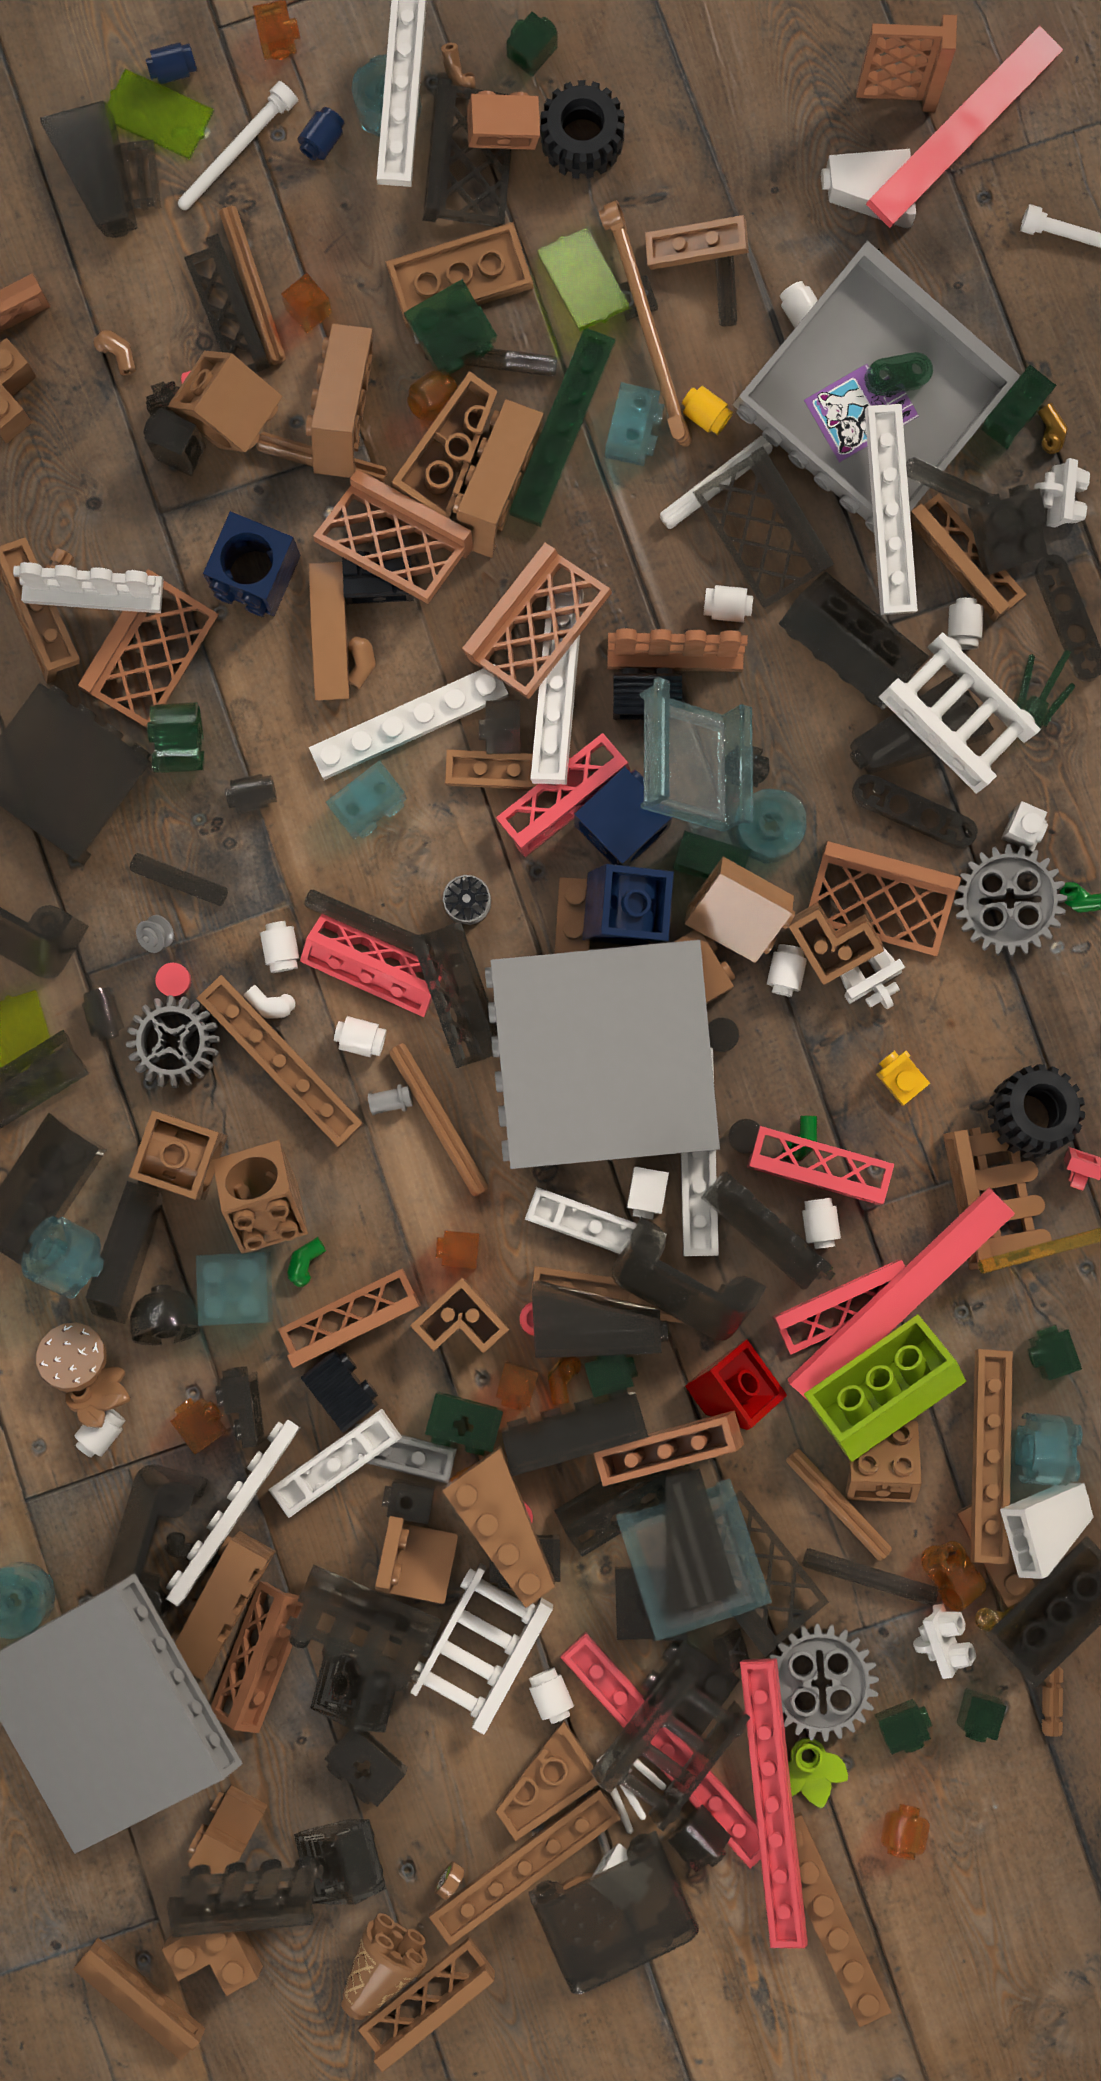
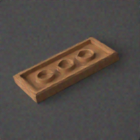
[386,222,534,328]

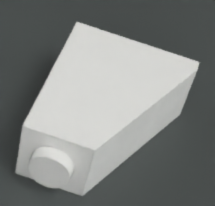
[821,149,916,228]
[1000,1483,1093,1579]

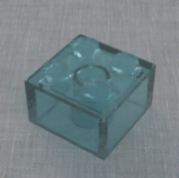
[196,1252,273,1326]

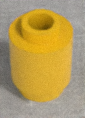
[681,385,733,435]

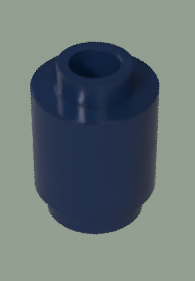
[146,42,197,85]
[297,107,345,160]

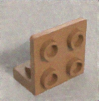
[846,1421,922,1503]
[375,1516,458,1604]

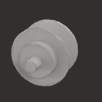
[136,915,174,953]

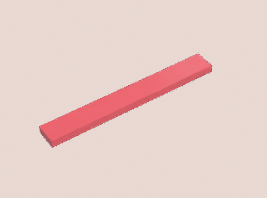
[866,26,1063,228]
[787,1187,1015,1400]
[560,1632,761,1869]
[740,1658,808,1948]

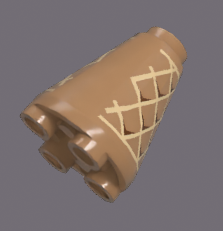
[341,1913,428,2020]

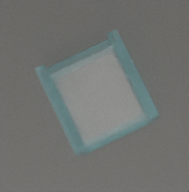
[639,677,753,832]
[616,1479,772,1641]

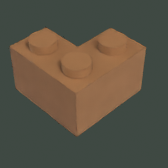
[0,338,37,444]
[789,902,884,985]
[410,1277,510,1354]
[187,1785,268,1886]
[162,1903,263,1996]

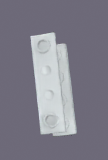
[879,632,1041,794]
[409,1563,553,1734]

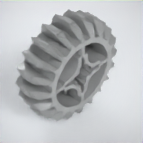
[126,995,220,1088]

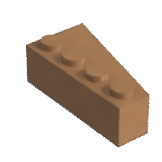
[306,324,373,478]
[391,371,497,519]
[452,399,544,558]
[442,1445,555,1608]
[171,1531,276,1681]

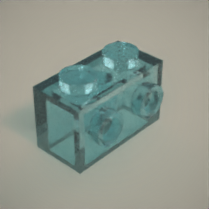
[605,382,665,466]
[325,760,407,840]

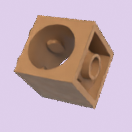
[167,351,283,453]
[129,1110,228,1200]
[212,1140,308,1254]

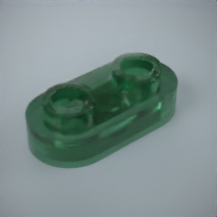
[864,352,933,396]

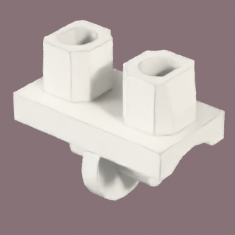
[1034,458,1090,528]
[840,947,905,1009]
[913,1604,976,1679]

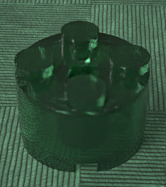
[147,702,205,773]

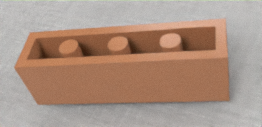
[593,1411,744,1486]

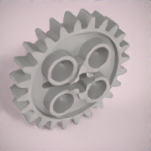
[954,844,1067,957]
[770,1623,879,1742]

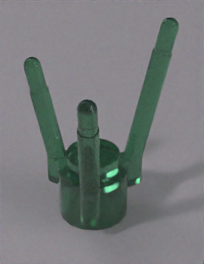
[1016,650,1075,729]

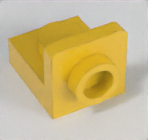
[876,1050,930,1106]

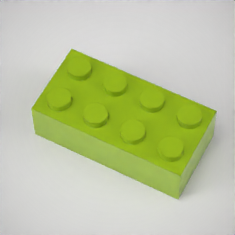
[804,1314,967,1462]

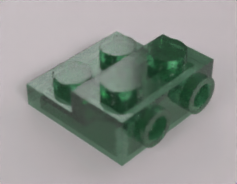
[404,279,497,375]

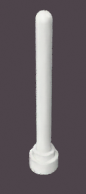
[178,81,298,210]
[1020,204,1101,248]

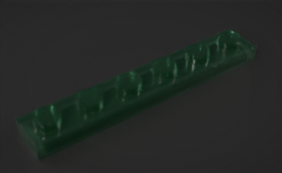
[509,327,616,527]

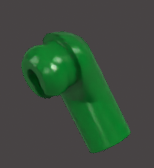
[1059,882,1101,913]
[782,1116,817,1161]
[287,1237,326,1287]

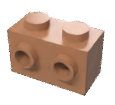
[467,91,540,150]

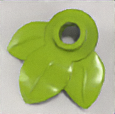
[788,1737,848,1808]

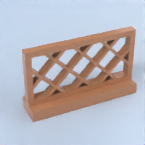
[856,14,957,112]
[313,469,473,604]
[462,542,612,699]
[78,569,219,731]
[808,841,961,956]

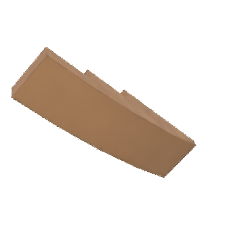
[309,562,350,700]

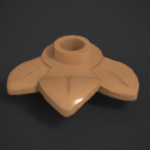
[65,1367,131,1428]

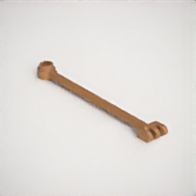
[599,200,692,447]

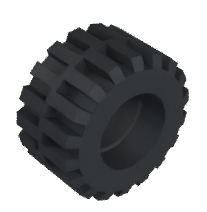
[540,80,625,179]
[988,1064,1085,1158]

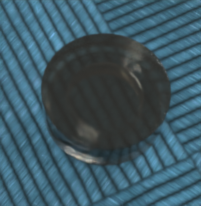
[708,1017,739,1053]
[728,1119,760,1154]

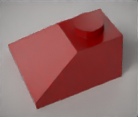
[685,1339,787,1430]

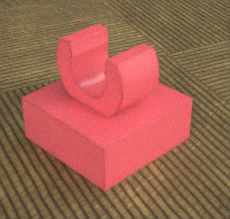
[1064,1147,1101,1191]

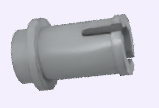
[368,1084,413,1116]

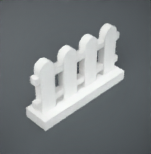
[13,562,163,613]

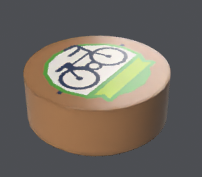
[434,1862,465,1900]

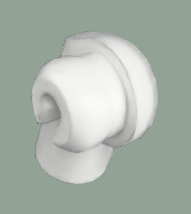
[243,985,295,1019]

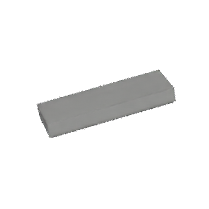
[355,1423,457,1483]

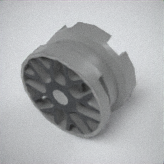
[443,875,491,926]

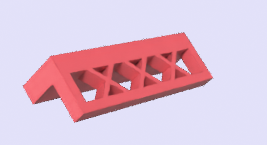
[496,733,631,857]
[300,914,446,1017]
[747,1126,894,1205]
[772,1259,905,1355]

